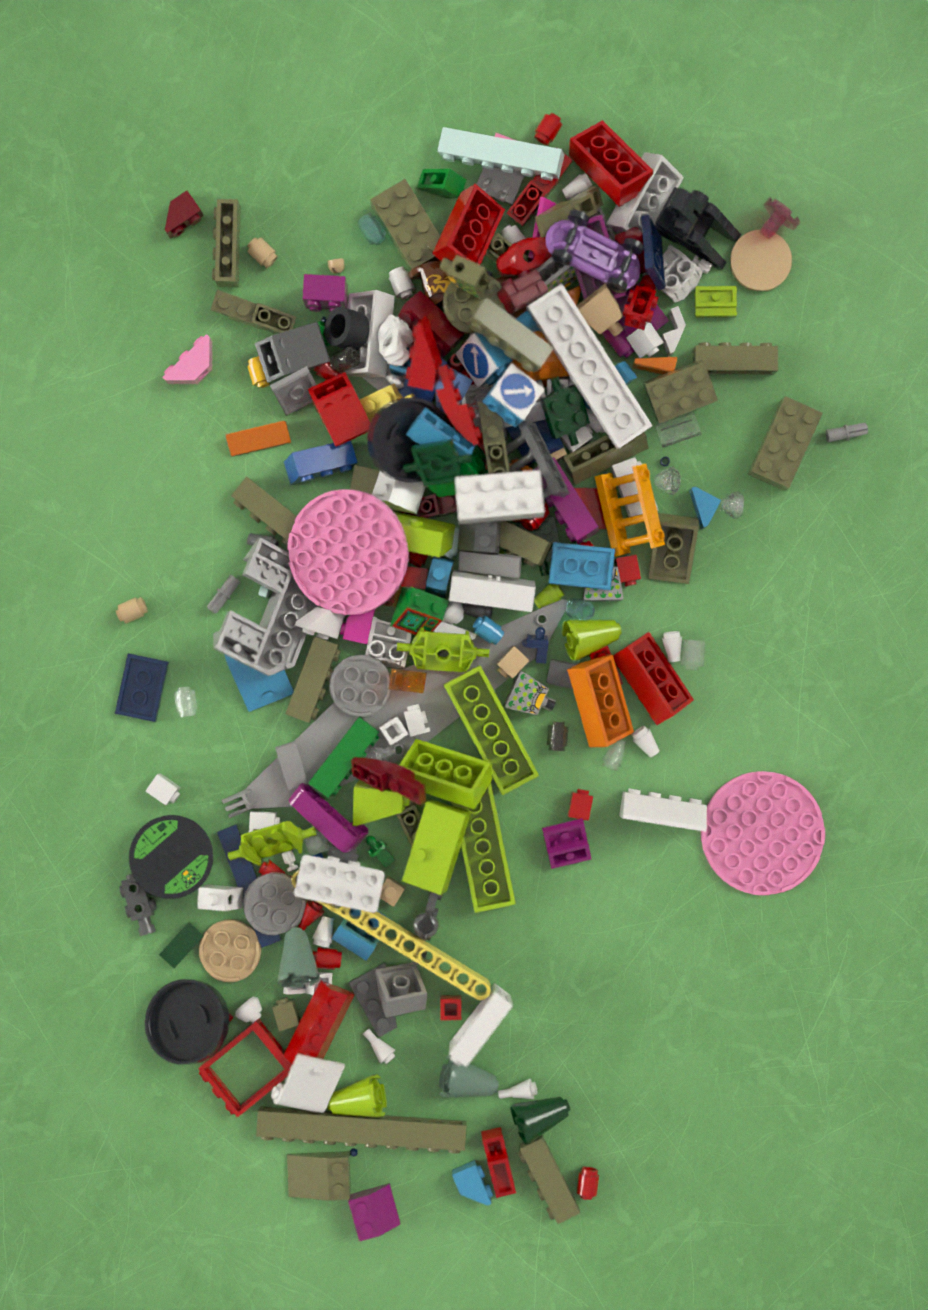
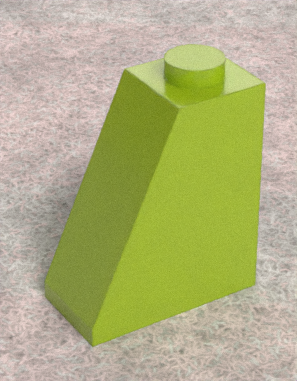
[353,780,410,826]

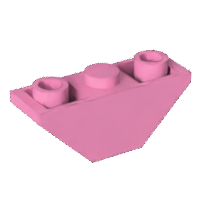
[163,334,212,384]

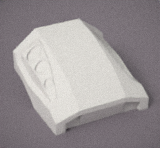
[642,245,702,302]
[365,617,412,669]

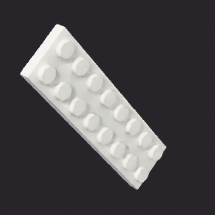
[526,284,652,449]

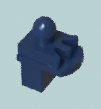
[522,627,549,664]

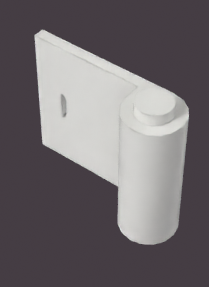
[271,1054,345,1113]

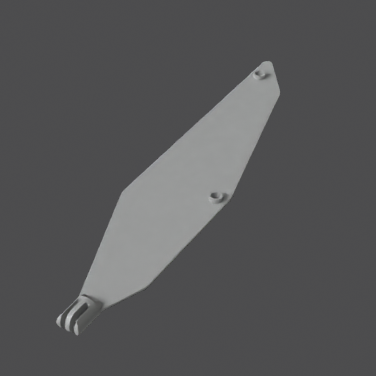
[221,599,568,818]

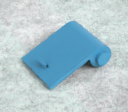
[225,655,294,712]

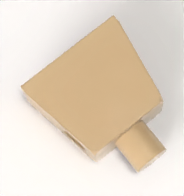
[576,283,623,336]

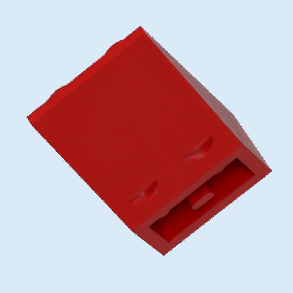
[406,316,442,391]
[308,372,370,447]

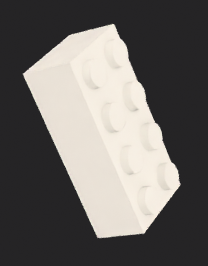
[455,470,544,524]

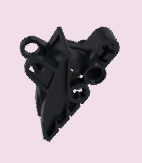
[655,187,742,270]

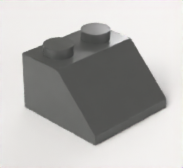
[457,521,501,553]

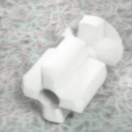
[692,255,712,274]
[281,850,299,872]

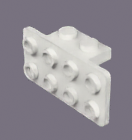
[294,855,385,913]

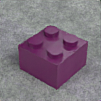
[303,274,348,312]

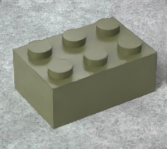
[643,360,718,423]

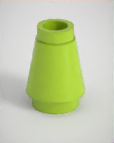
[534,584,565,609]

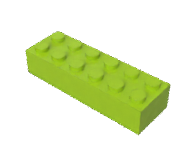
[443,665,539,795]
[452,782,516,913]

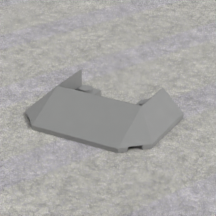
[213,537,317,676]

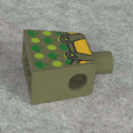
[440,255,490,299]

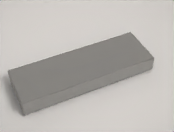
[459,550,521,578]

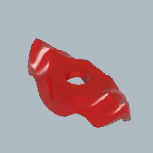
[496,236,551,277]

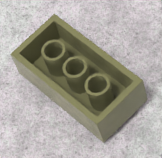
[370,179,440,271]
[748,396,823,491]

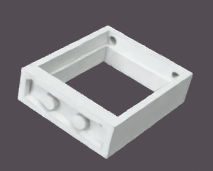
[449,983,513,1067]

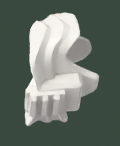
[378,315,414,366]

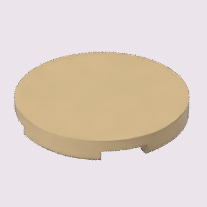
[730,230,792,291]
[199,919,262,982]

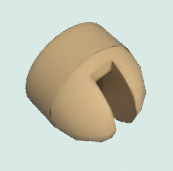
[327,258,345,274]

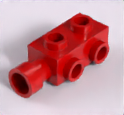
[623,275,659,330]

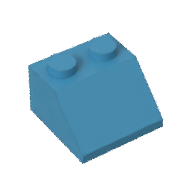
[331,908,392,961]

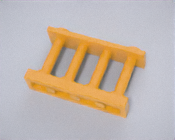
[594,464,665,557]

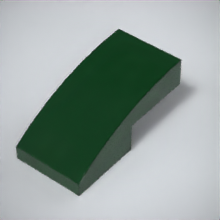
[159,922,204,969]

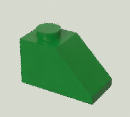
[417,169,467,199]

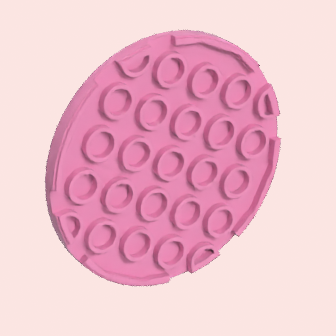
[287,489,408,615]
[701,771,825,895]

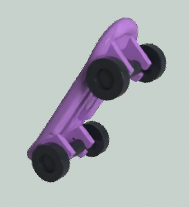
[545,210,644,293]

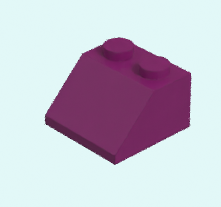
[348,1183,401,1242]

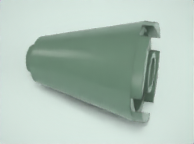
[278,927,320,988]
[439,1055,499,1098]

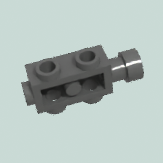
[119,874,157,936]

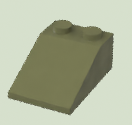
[648,513,699,584]
[287,1151,351,1201]

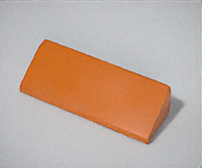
[225,421,291,456]

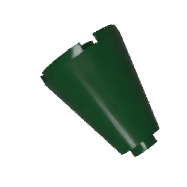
[510,1097,570,1145]

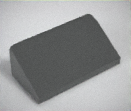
[546,658,577,689]

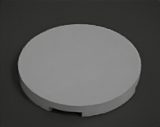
[330,655,392,717]
[243,872,306,935]

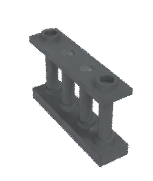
[506,420,570,520]

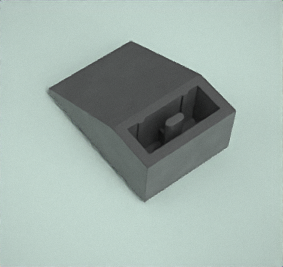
[255,322,330,383]

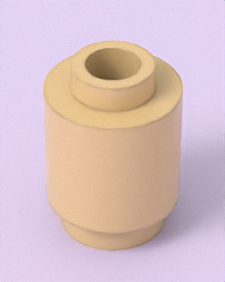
[247,238,278,268]
[116,597,148,624]

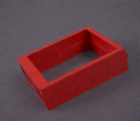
[198,1018,293,1118]

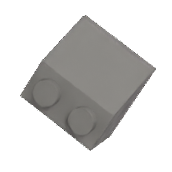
[375,962,427,1017]

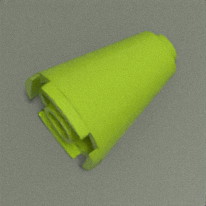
[562,620,622,660]
[327,1074,387,1117]

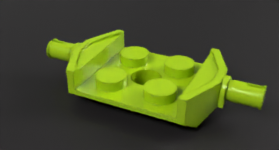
[397,628,489,672]
[228,821,316,866]

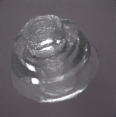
[655,467,681,495]
[721,491,744,519]

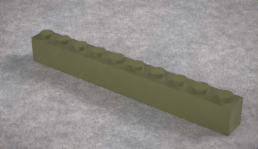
[256,1107,466,1154]

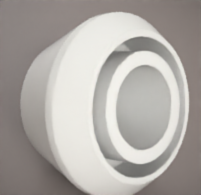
[443,599,464,624]
[235,996,262,1023]

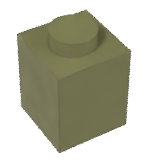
[272,997,301,1031]

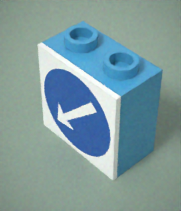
[456,332,513,388]
[482,363,545,427]

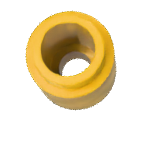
[247,356,270,388]

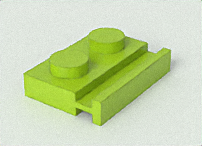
[695,286,737,318]

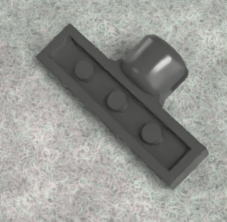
[411,892,443,965]

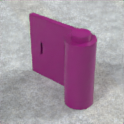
[601,282,669,358]

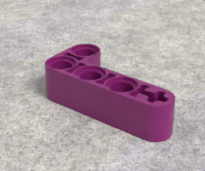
[288,783,369,853]

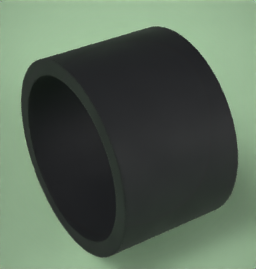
[325,307,369,351]

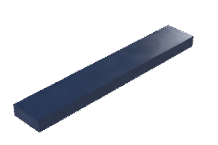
[217,824,282,948]

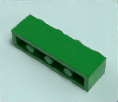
[309,716,380,798]

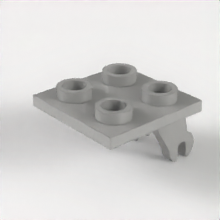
[477,167,524,205]

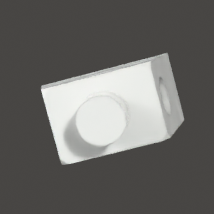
[198,884,244,911]

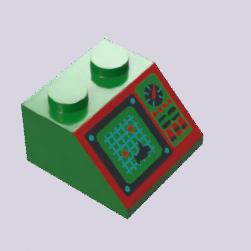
[390,586,449,635]

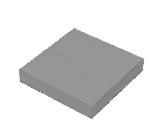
[270,366,316,416]

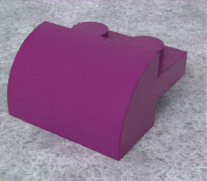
[542,818,592,869]

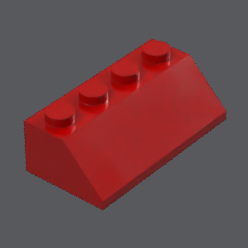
[569,120,654,207]
[432,183,505,265]
[613,632,694,725]
[283,980,355,1065]

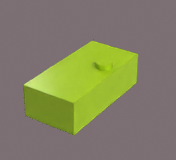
[393,511,456,557]
[400,739,492,809]
[402,799,471,895]

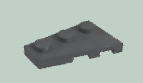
[349,962,397,1037]

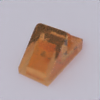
[389,668,427,693]

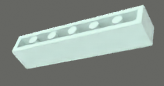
[437,127,565,181]

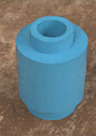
[473,616,504,645]

